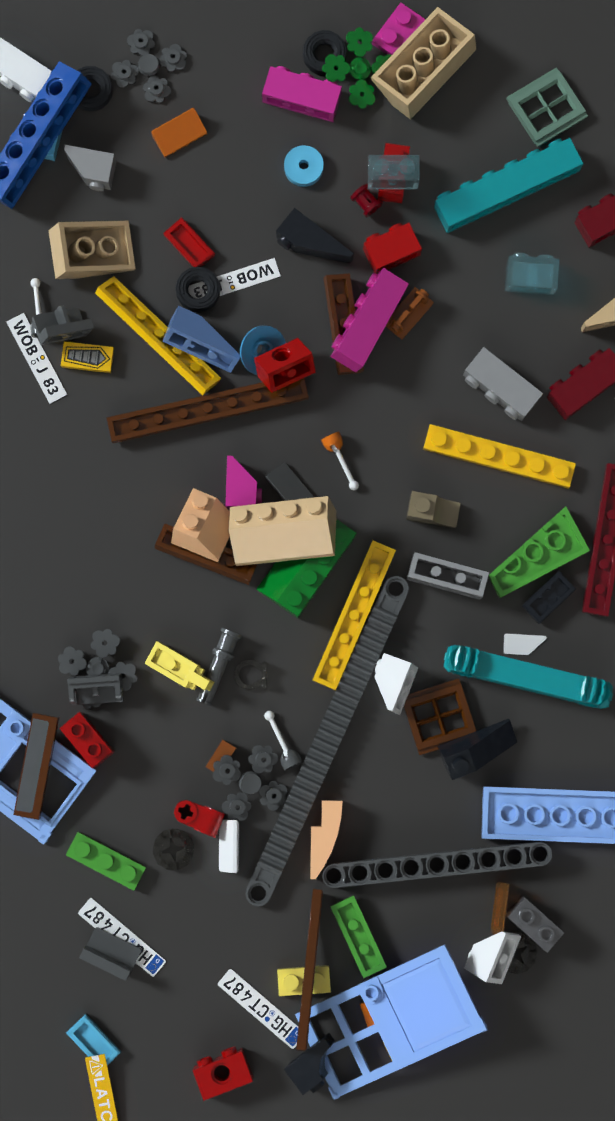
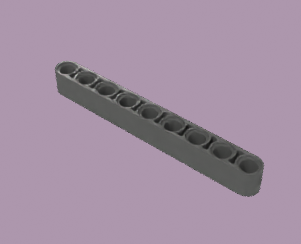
[322,841,552,888]

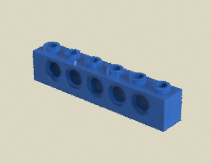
[0,61,92,209]

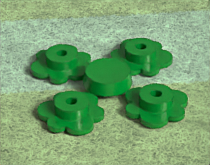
[322,27,392,109]

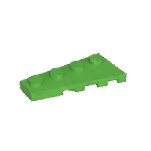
[488,506,590,598]

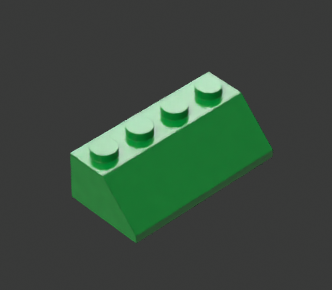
[256,519,357,619]

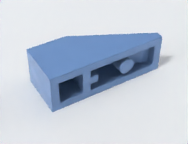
[162,306,240,373]

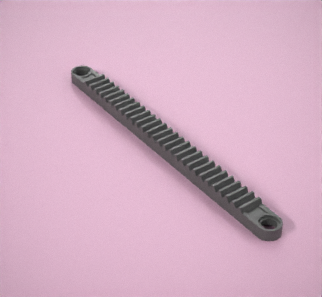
[245,576,409,907]

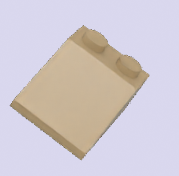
[48,221,136,279]

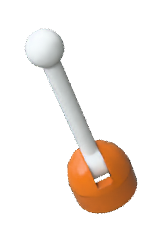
[321,431,359,491]

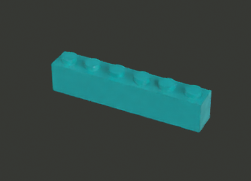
[434,138,583,233]

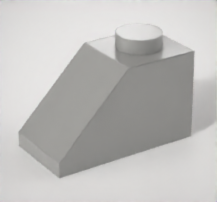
[64,145,117,191]

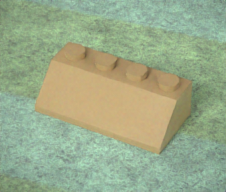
[371,7,476,120]
[229,496,337,566]

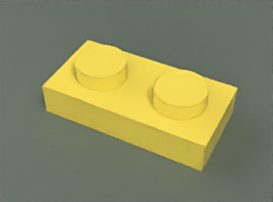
[277,965,331,996]

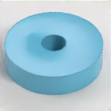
[284,145,324,187]

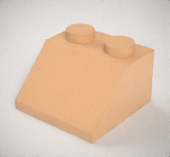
[171,488,230,562]

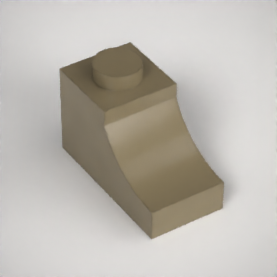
[406,491,461,529]

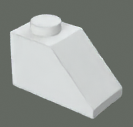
[375,653,418,715]
[464,931,521,984]

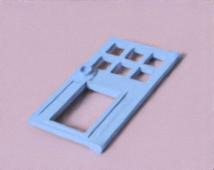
[0,698,97,845]

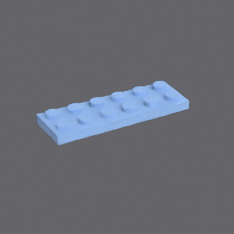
[481,787,615,844]

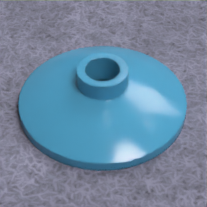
[240,325,286,375]

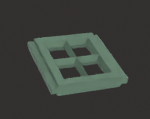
[506,67,588,147]

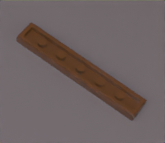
[296,889,323,1052]

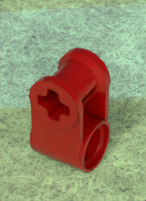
[174,800,225,838]

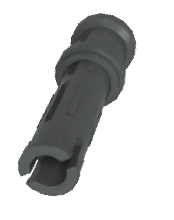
[196,628,243,706]

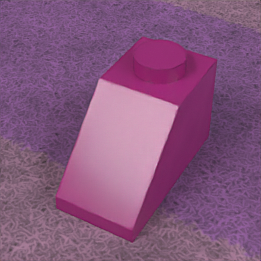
[225,456,262,510]

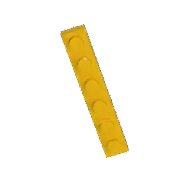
[95,276,221,396]
[423,424,576,489]
[312,540,396,691]

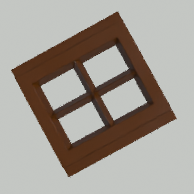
[404,679,476,755]

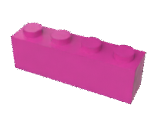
[330,268,409,372]

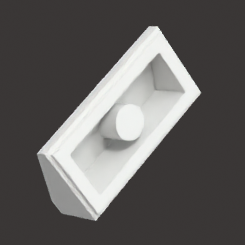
[219,820,239,873]

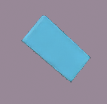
[66,1014,121,1066]

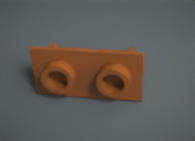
[385,287,434,340]

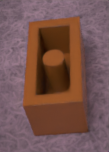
[205,740,237,772]

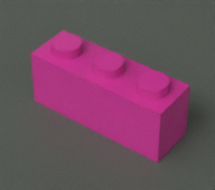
[262,66,342,122]

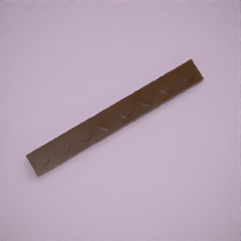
[107,378,309,443]

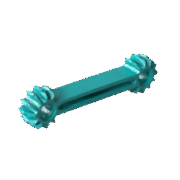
[443,645,613,709]

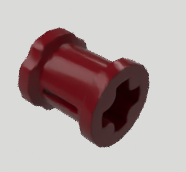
[350,184,383,218]

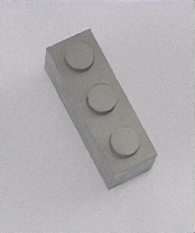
[463,347,543,421]
[406,552,489,600]

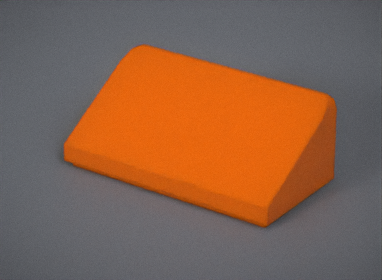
[151,108,207,157]

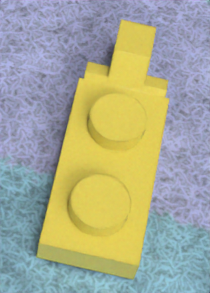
[145,641,215,691]

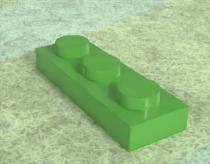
[66,832,147,891]
[330,895,387,979]

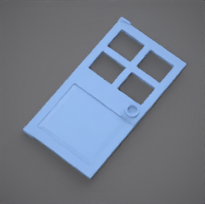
[295,944,488,1100]

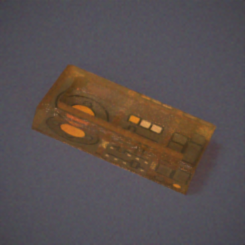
[490,881,509,935]

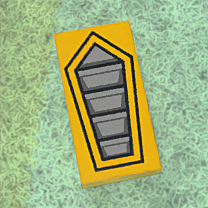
[61,341,114,373]

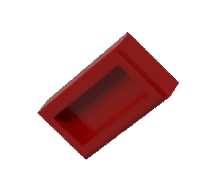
[163,217,215,267]

